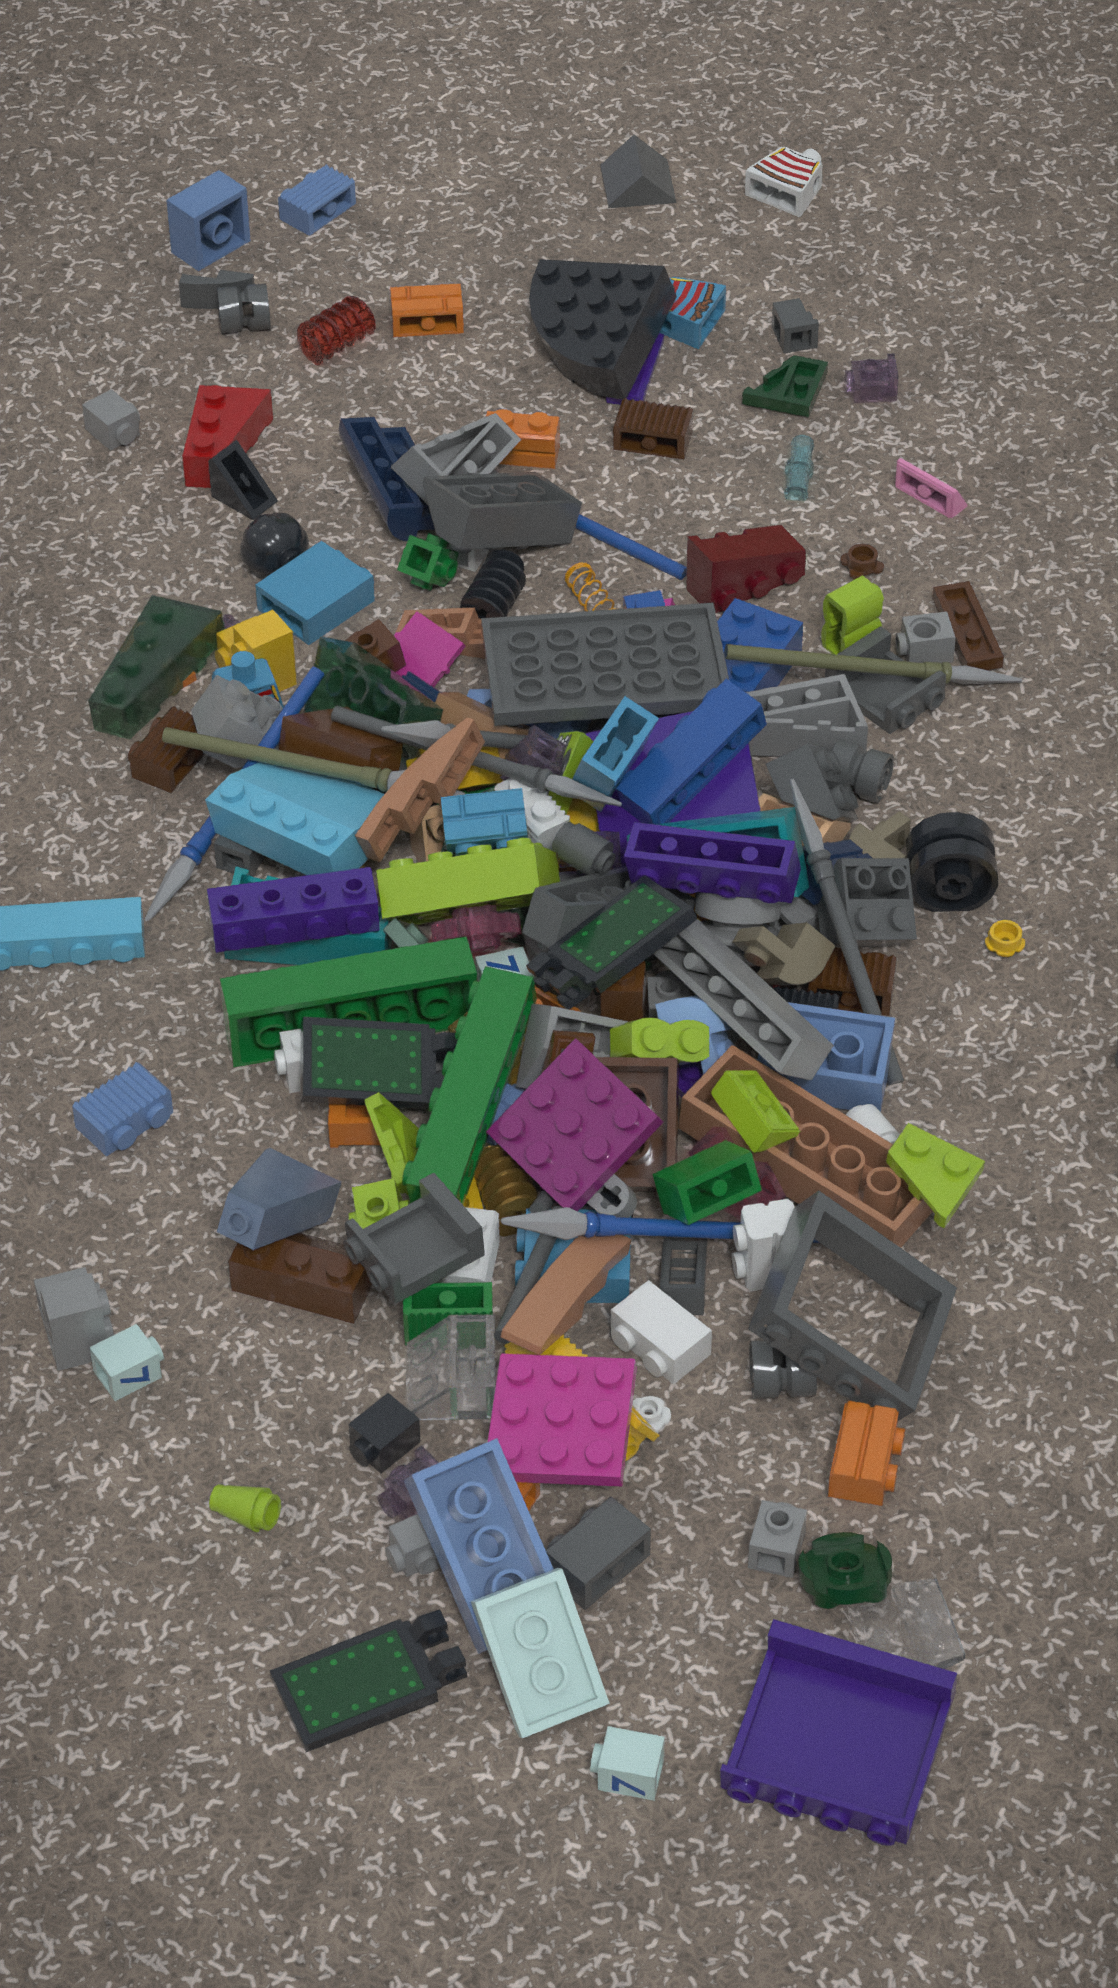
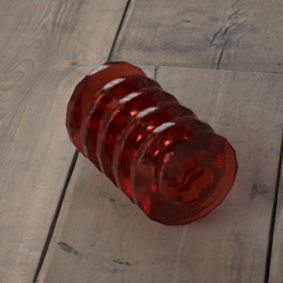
[297,295,376,366]

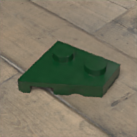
[742,355,828,417]

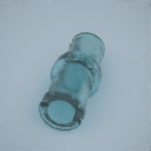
[784,435,814,501]

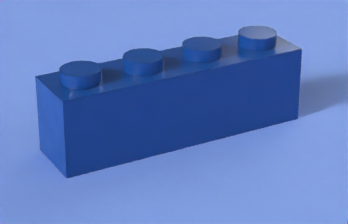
[616,678,767,824]

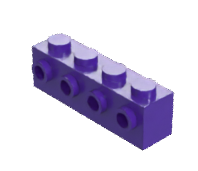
[624,822,801,903]
[207,867,380,953]

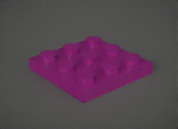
[486,1038,663,1212]

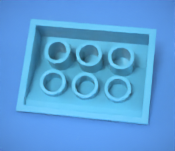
[205,762,384,875]

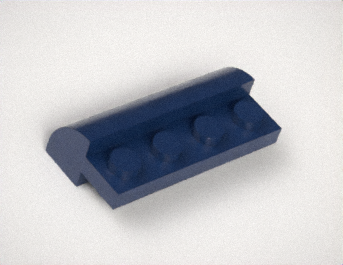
[339,417,435,541]

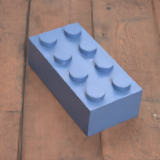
[404,1438,553,1654]

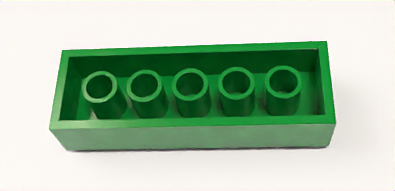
[220,936,477,1068]

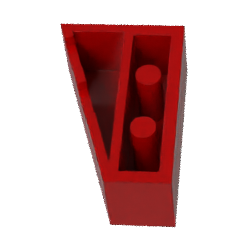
[182,385,273,488]

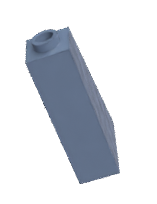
[217,1148,342,1250]

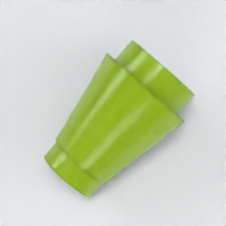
[209,1484,281,1533]

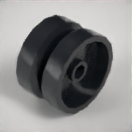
[906,812,998,912]

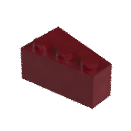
[686,525,806,613]

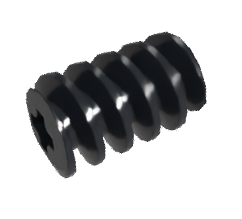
[460,549,526,619]

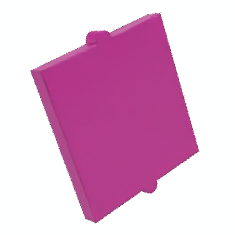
[394,611,466,687]

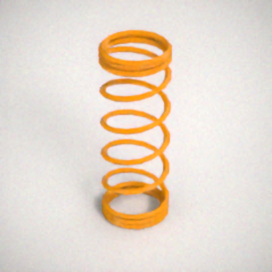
[565,563,617,611]

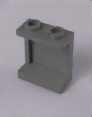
[825,626,946,734]
[343,1173,485,1304]

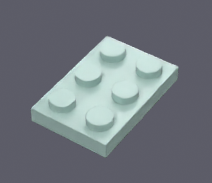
[471,1568,610,1738]

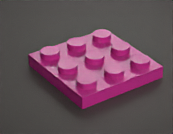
[488,1353,637,1487]

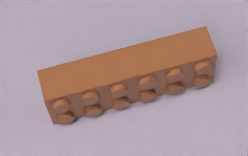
[678,1045,933,1248]

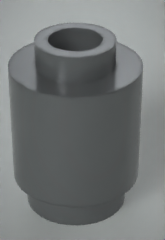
[552,822,615,875]

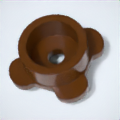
[840,544,884,579]

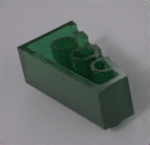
[304,636,443,725]

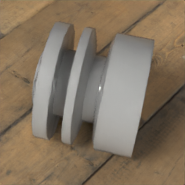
[695,892,781,966]

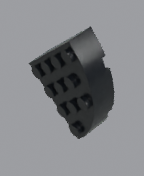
[529,259,677,399]

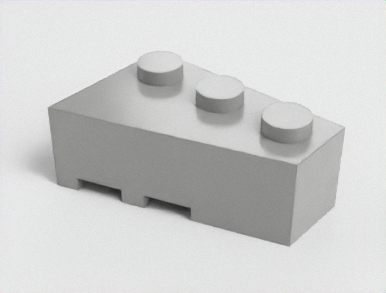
[391,413,521,506]
[746,674,868,757]

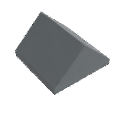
[600,135,676,208]

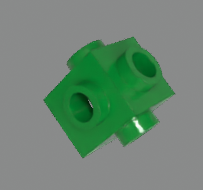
[397,533,459,590]

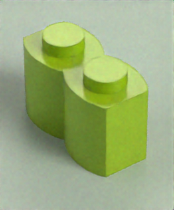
[821,575,884,655]
[610,1018,709,1066]

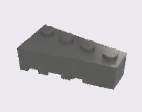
[522,866,696,951]

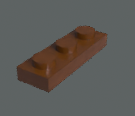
[932,581,1004,670]

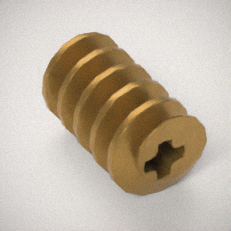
[474,1144,538,1237]

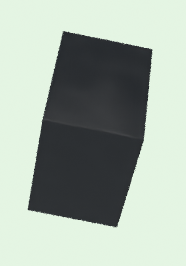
[208,440,278,520]

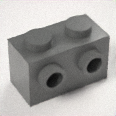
[546,1496,651,1610]

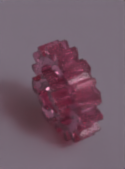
[431,905,522,953]

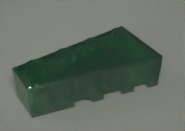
[88,595,225,740]

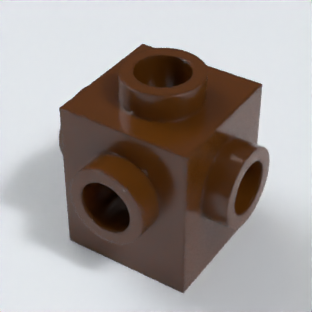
[341,619,406,689]

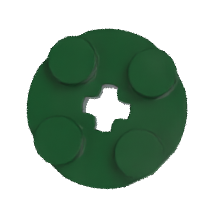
[799,1532,892,1609]

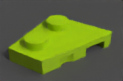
[365,1092,419,1195]
[886,1123,985,1228]

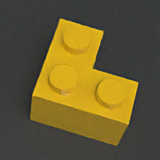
[215,609,297,692]

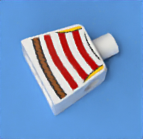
[745,147,823,217]

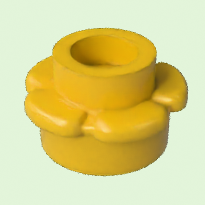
[985,920,1025,957]

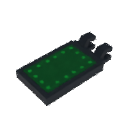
[526,875,697,1009]
[300,1017,457,1109]
[270,1609,468,1752]

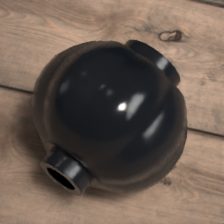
[240,512,309,580]

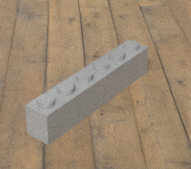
[653,919,834,1080]

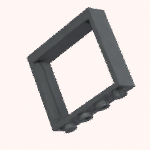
[748,1191,957,1421]

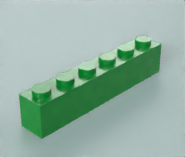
[402,966,537,1205]

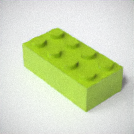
[376,838,560,926]

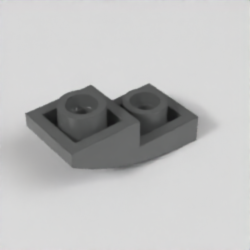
[179,270,255,309]

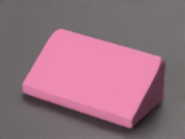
[895,458,967,518]

